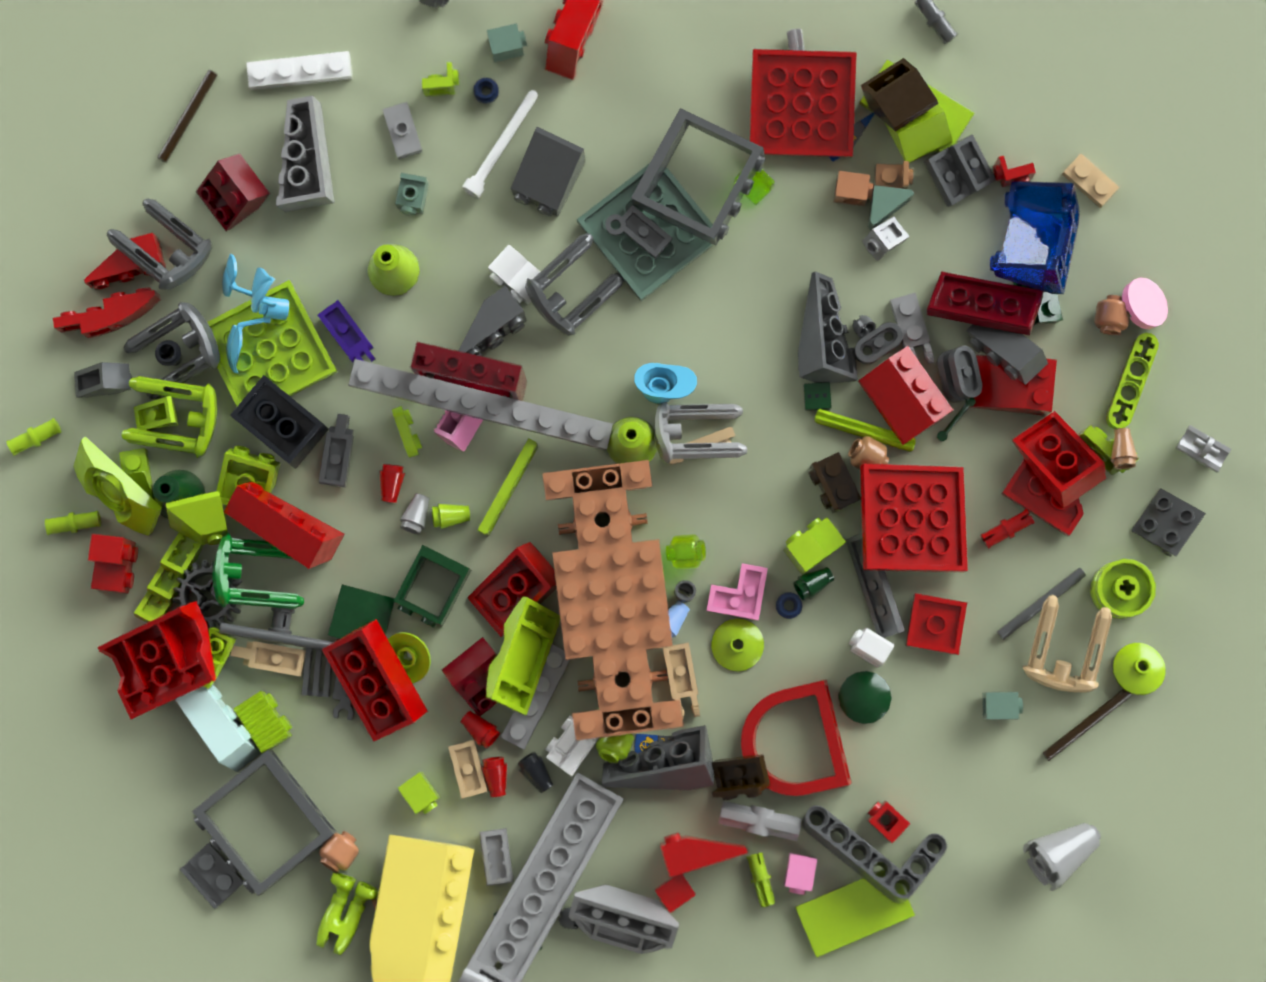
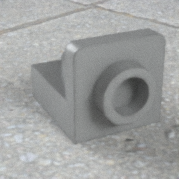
[862,216,909,261]

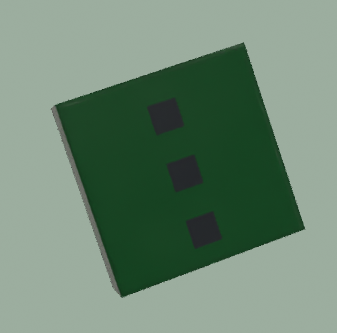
[803,382,832,411]

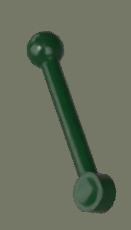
[937,397,976,441]

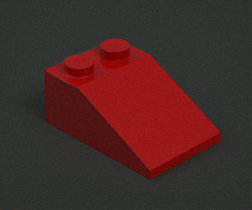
[970,355,1057,416]
[1012,411,1106,508]
[467,542,557,637]
[660,832,748,877]

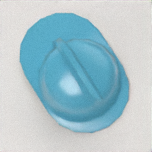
[634,363,697,404]

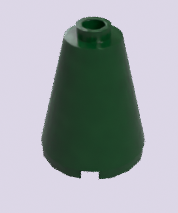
[153,469,206,519]

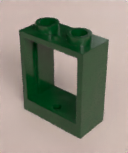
[394,545,472,628]

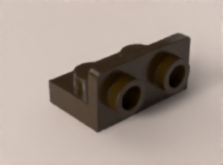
[808,452,861,513]

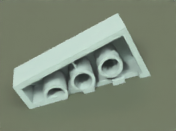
[175,685,261,772]

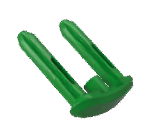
[213,534,304,609]

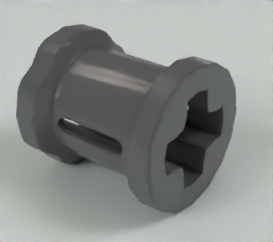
[268,607,295,635]

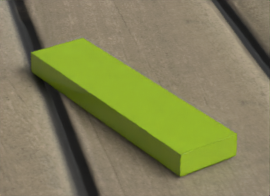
[478,438,538,537]

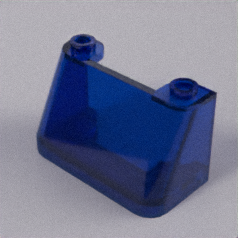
[990,181,1080,294]

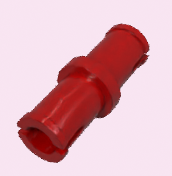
[980,509,1035,549]

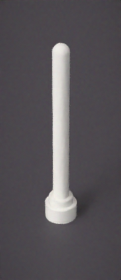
[462,90,538,199]

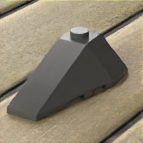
[798,271,858,383]
[602,725,714,790]

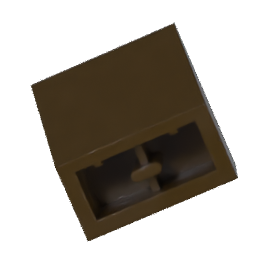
[861,58,939,132]

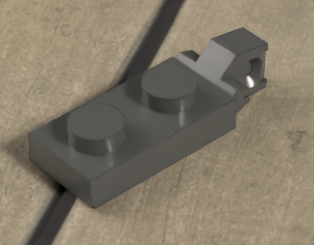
[319,414,354,488]

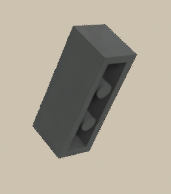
[967,324,1048,385]

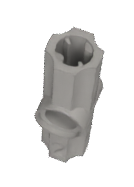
[718,801,802,841]

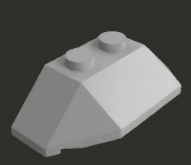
[568,885,679,954]

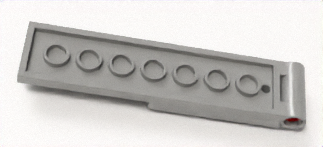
[458,772,623,982]

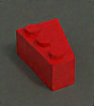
[545,0,603,80]

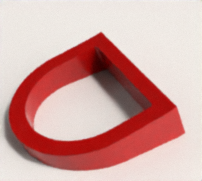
[741,680,852,796]

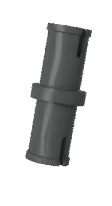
[914,0,958,44]

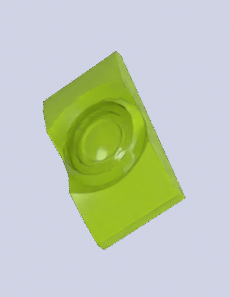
[73,437,162,536]
[487,597,561,715]

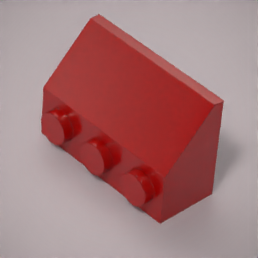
[858,346,953,445]

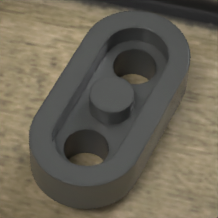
[854,322,903,364]

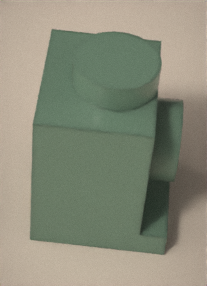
[395,173,429,215]

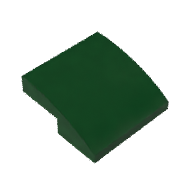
[328,584,395,638]

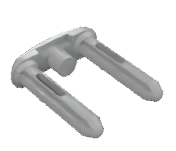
[654,402,747,463]

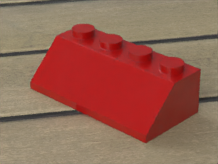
[322,619,428,742]

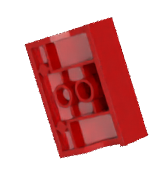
[97,601,216,720]

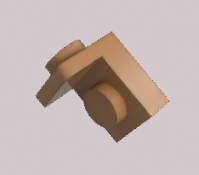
[875,161,913,189]

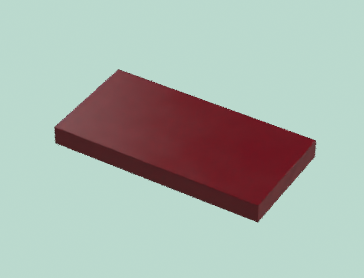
[927,271,1043,336]

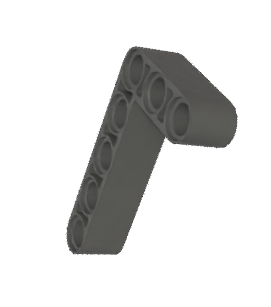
[802,805,947,904]

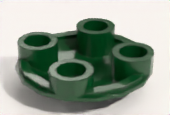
[838,671,892,724]

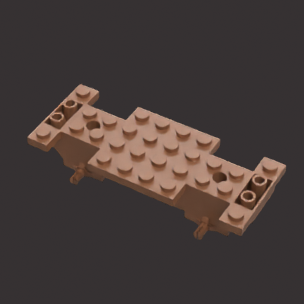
[543,460,683,740]

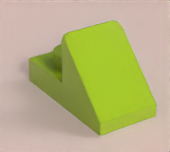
[133,396,179,431]
[119,448,153,498]

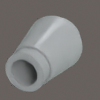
[400,494,430,534]

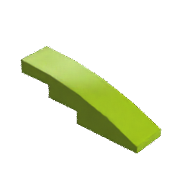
[134,533,204,623]

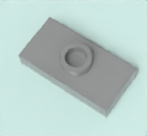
[382,102,423,159]
[479,828,514,886]

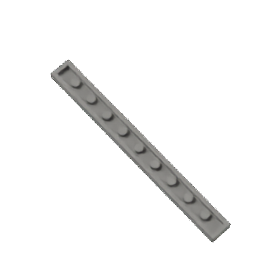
[348,359,613,450]

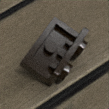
[712,754,770,800]

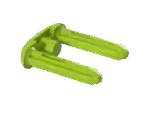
[121,376,217,458]

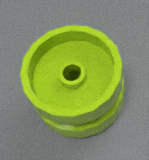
[1090,559,1156,619]

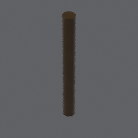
[157,70,218,163]
[1042,689,1132,761]

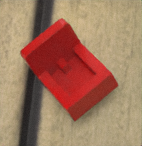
[993,155,1036,187]

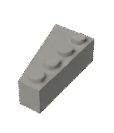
[276,96,334,212]

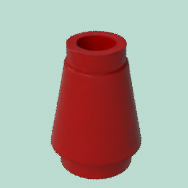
[379,464,405,503]
[460,711,500,749]
[481,756,507,797]

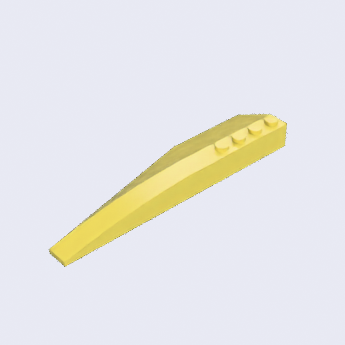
[369,834,474,982]

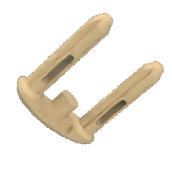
[1023,595,1112,693]

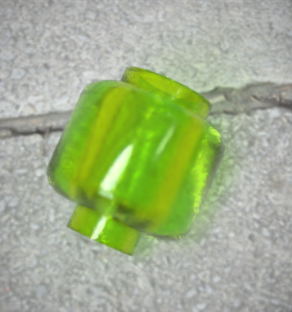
[666,534,706,569]

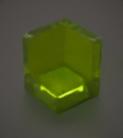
[734,169,775,205]

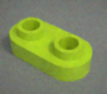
[392,406,422,458]

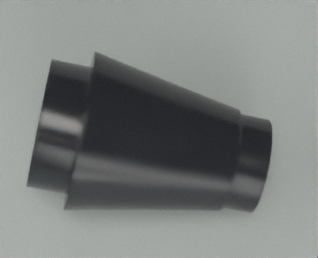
[155,340,182,366]
[517,751,553,793]

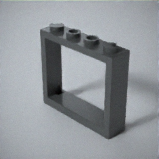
[631,108,766,246]
[192,750,338,895]

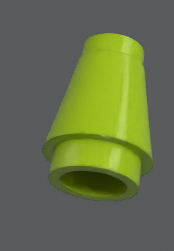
[431,504,470,529]

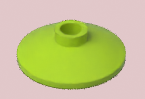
[711,618,764,671]
[388,632,431,683]
[1113,643,1166,695]

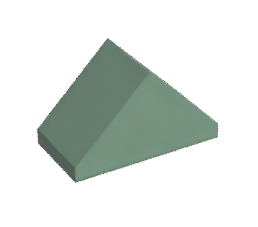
[868,185,914,231]

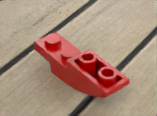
[53,288,161,338]

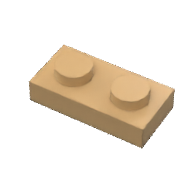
[1062,153,1120,208]
[448,740,488,799]

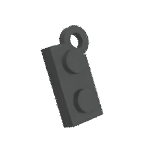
[605,205,672,260]

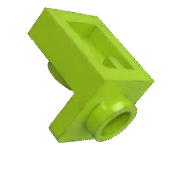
[422,62,459,97]

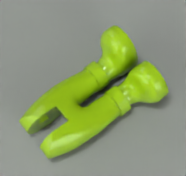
[316,872,379,956]

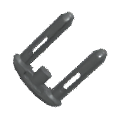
[106,198,212,290]
[525,233,624,335]
[124,302,220,399]

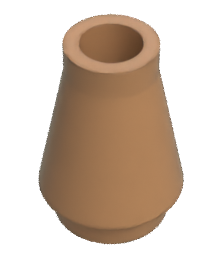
[1111,428,1138,469]

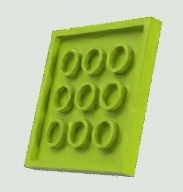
[207,280,338,406]

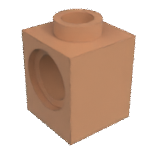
[834,171,874,206]

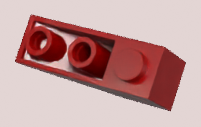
[84,232,166,290]

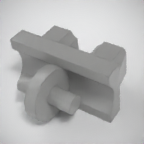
[1175,425,1231,473]

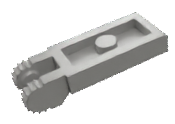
[890,293,934,364]

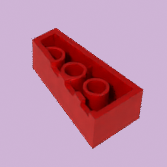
[224,482,345,569]

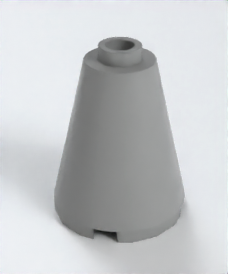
[1023,823,1101,891]

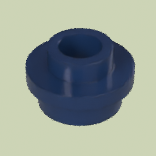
[473,78,499,104]
[776,592,802,619]

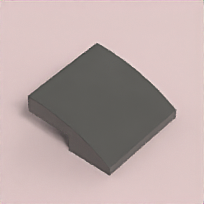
[924,134,996,207]

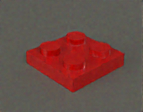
[905,593,967,655]

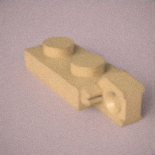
[230,641,306,677]

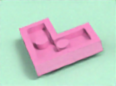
[706,563,768,620]

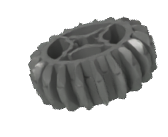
[173,560,243,629]

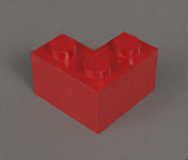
[88,534,138,594]

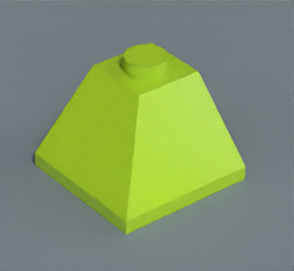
[166,491,228,545]

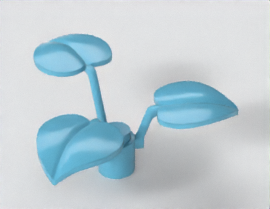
[222,254,289,374]

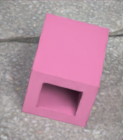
[784,853,817,895]

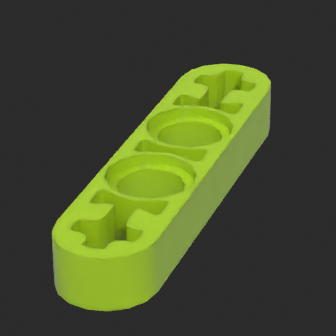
[1106,333,1159,430]

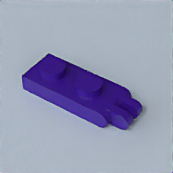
[318,300,375,363]

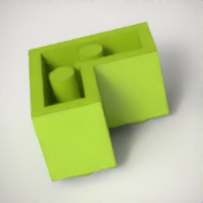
[783,517,846,575]

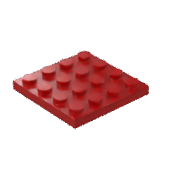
[750,49,857,157]
[860,464,968,573]

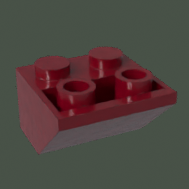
[196,153,270,231]
[442,637,498,716]

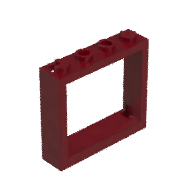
[410,342,527,401]

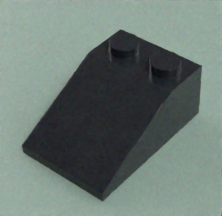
[230,375,329,469]

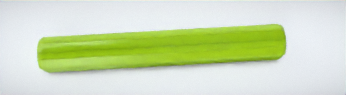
[814,409,916,452]

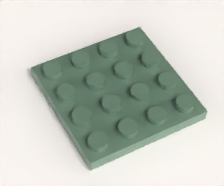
[577,163,721,301]

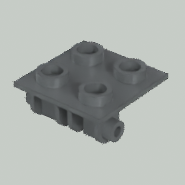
[1131,488,1206,557]

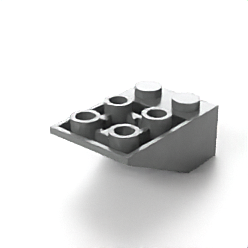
[459,285,527,356]

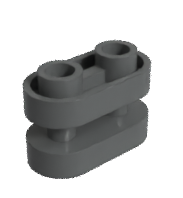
[937,346,982,402]

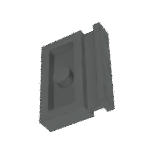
[180,842,244,909]

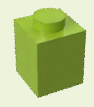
[398,772,440,815]

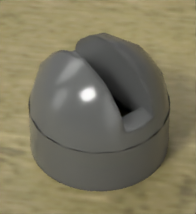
[852,315,876,338]
[674,580,696,603]
[559,907,578,929]

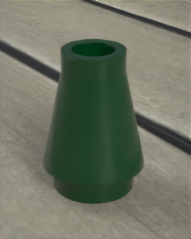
[793,567,834,600]

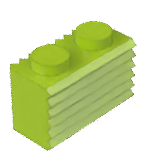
[234,691,293,753]

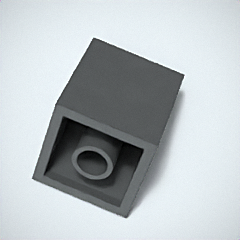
[511,127,585,216]

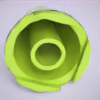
[368,245,420,296]
[607,417,657,464]

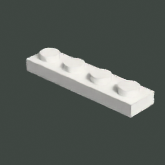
[247,51,352,90]

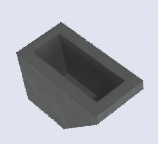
[74,362,132,398]

